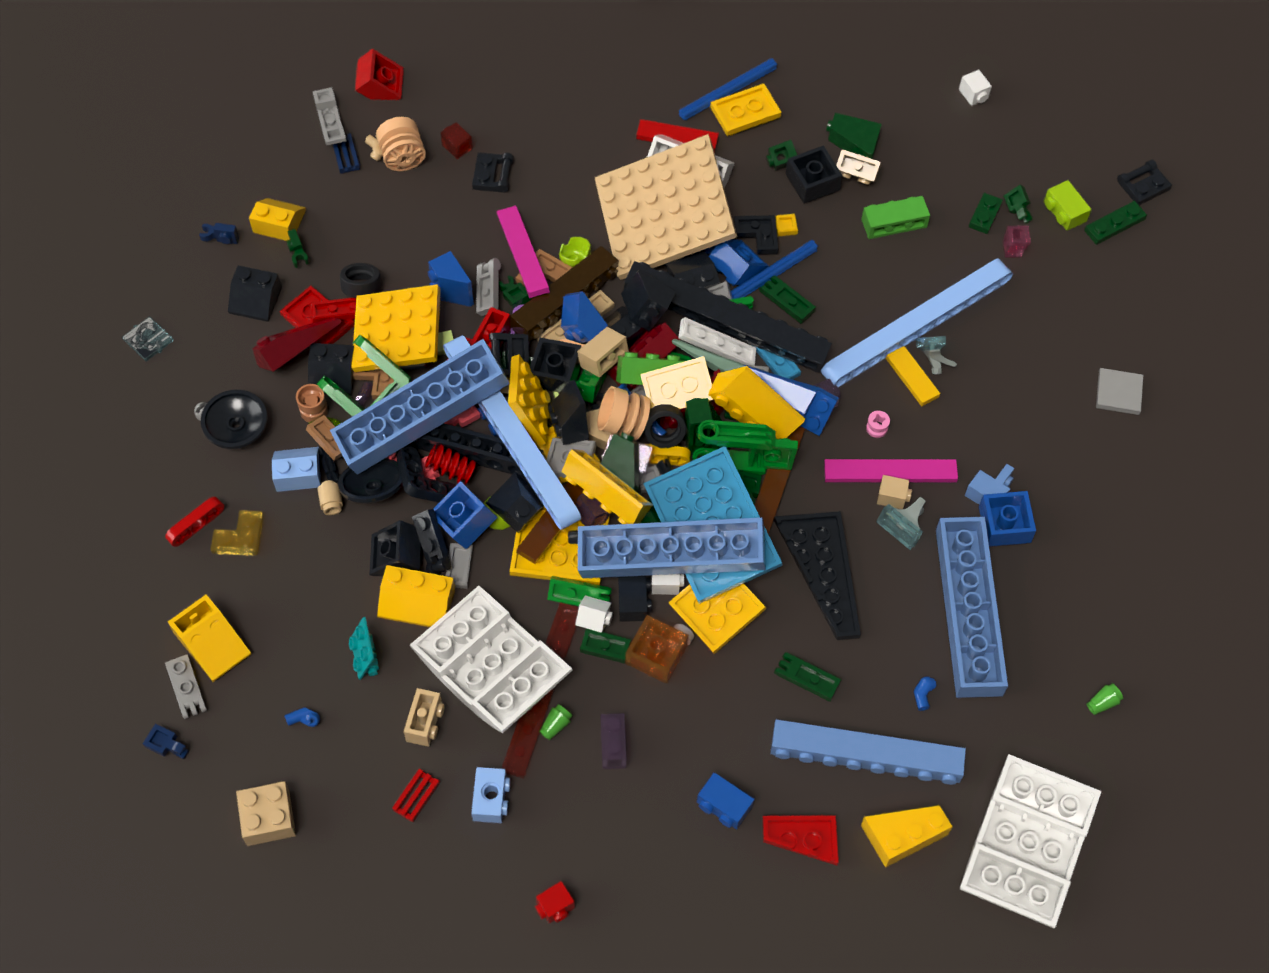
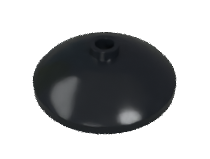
[200,390,268,449]
[338,458,403,504]

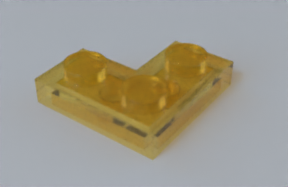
[211,510,263,555]

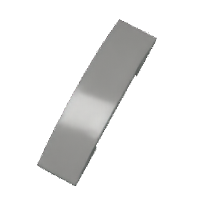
[313,88,346,145]

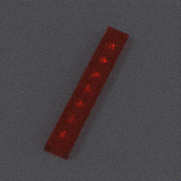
[501,602,579,779]

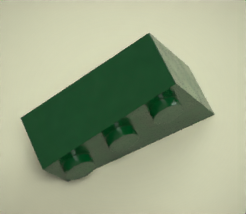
[684,398,731,456]

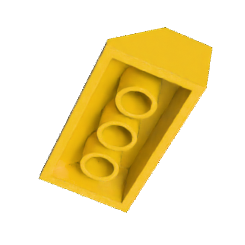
[708,366,805,439]
[561,449,653,524]

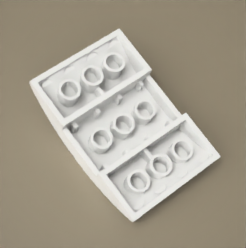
[410,586,573,733]
[960,755,1101,928]

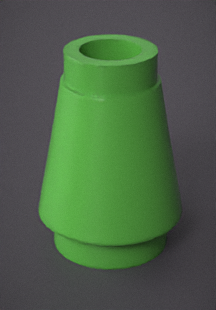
[1086,683,1123,715]
[539,704,572,740]

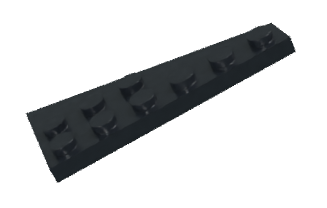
[774,511,861,640]

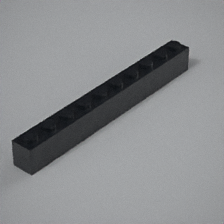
[623,261,832,373]

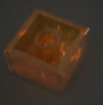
[625,615,689,684]

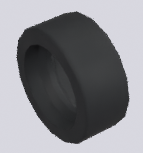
[340,263,381,298]
[644,404,686,448]

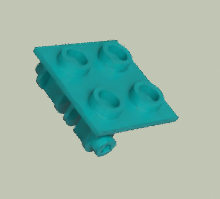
[349,617,379,680]

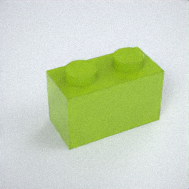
[1044,180,1092,231]

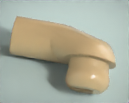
[365,135,382,161]

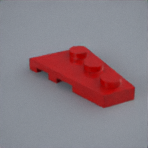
[762,816,838,866]

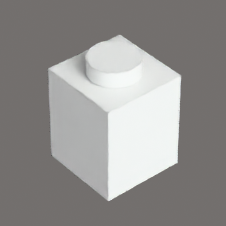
[959,70,992,106]
[652,574,684,595]
[575,595,613,633]

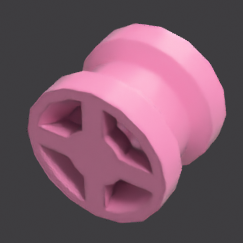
[866,411,890,438]

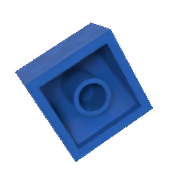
[709,239,769,286]
[427,251,474,307]
[561,291,608,343]

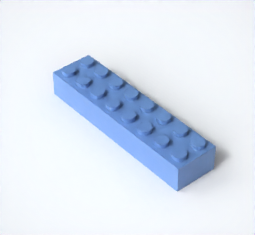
[330,339,510,475]
[936,517,1008,698]
[578,518,766,578]

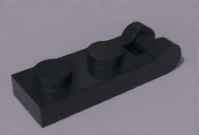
[412,509,451,575]

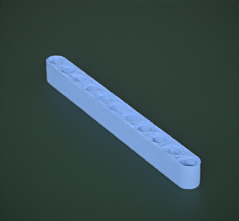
[821,258,1013,388]
[443,335,581,530]

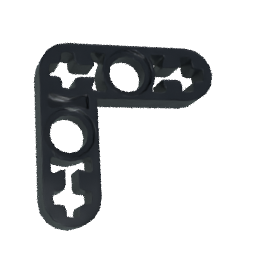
[396,445,457,502]

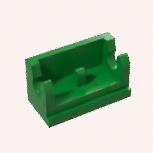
[576,369,607,403]

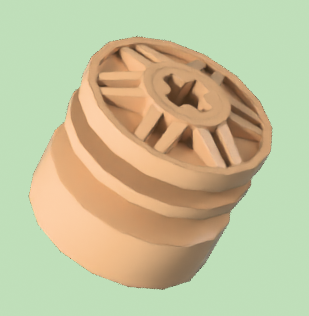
[376,117,426,171]
[597,386,650,441]

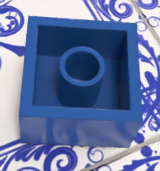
[433,481,498,549]
[979,491,1036,546]

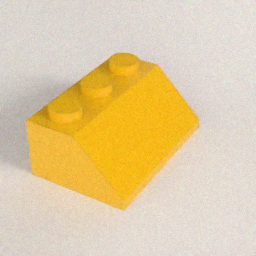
[377,565,455,627]

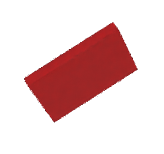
[280,286,355,344]

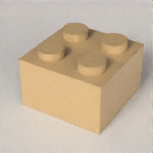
[236,781,296,846]

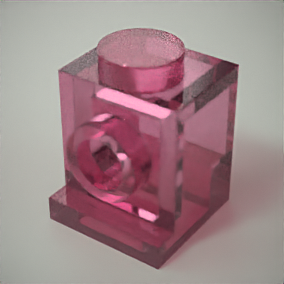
[1003,226,1031,257]

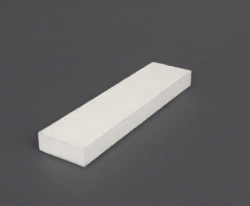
[679,317,756,366]

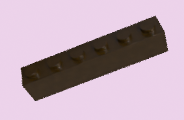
[510,246,619,342]

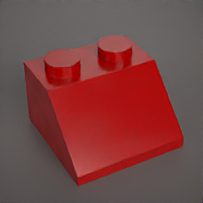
[355,49,404,100]

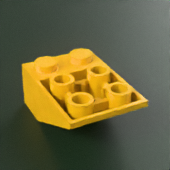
[168,594,251,682]

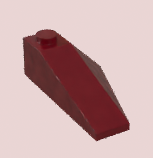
[252,317,342,372]

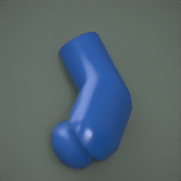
[914,676,936,711]

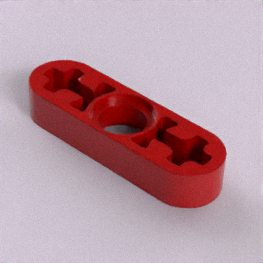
[165,496,225,547]

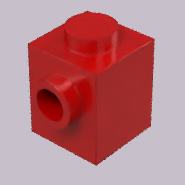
[535,881,575,924]

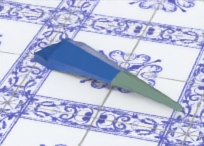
[671,339,839,436]

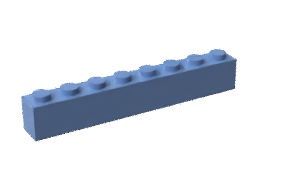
[770,720,966,785]

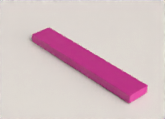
[496,206,550,298]
[824,459,958,482]

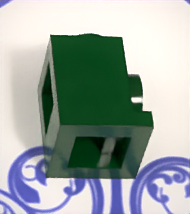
[766,140,797,171]

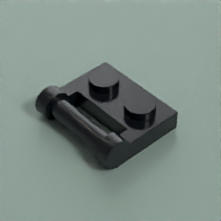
[472,152,514,193]
[1117,159,1172,205]
[489,333,529,378]

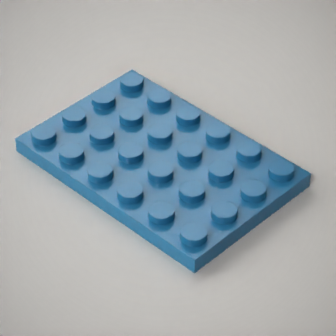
[643,447,783,604]

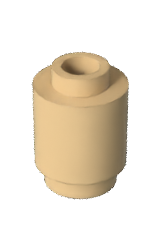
[317,480,343,515]

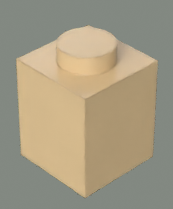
[877,475,912,509]

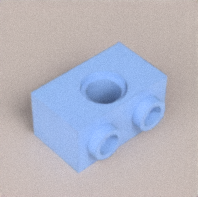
[472,767,510,823]

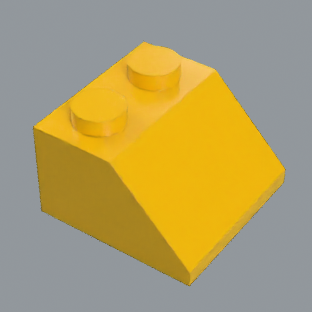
[249,198,306,241]

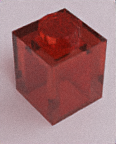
[440,122,473,159]

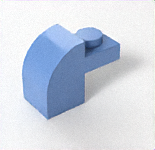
[965,464,1014,505]

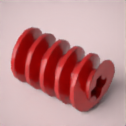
[425,444,476,484]

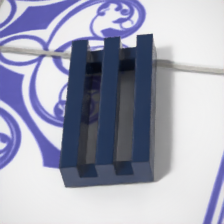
[333,134,360,174]

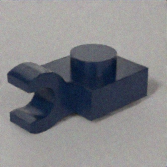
[199,223,239,244]
[142,724,189,759]

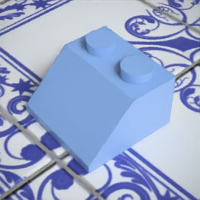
[272,447,321,492]

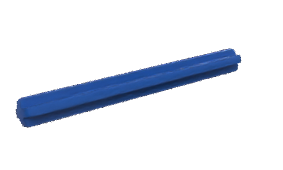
[679,58,777,120]
[731,240,818,299]

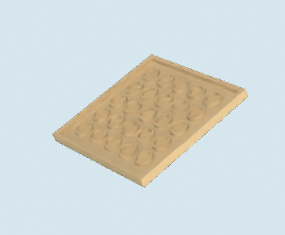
[595,134,737,280]

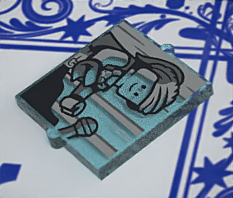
[122,316,173,362]

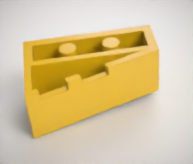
[861,806,952,868]

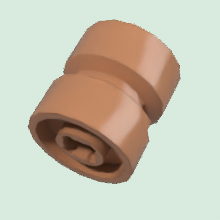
[296,384,328,423]

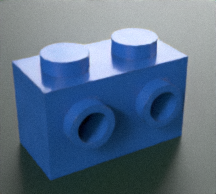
[697,772,754,830]

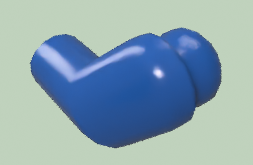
[284,707,320,727]

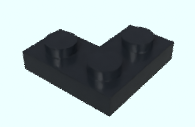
[734,215,778,254]

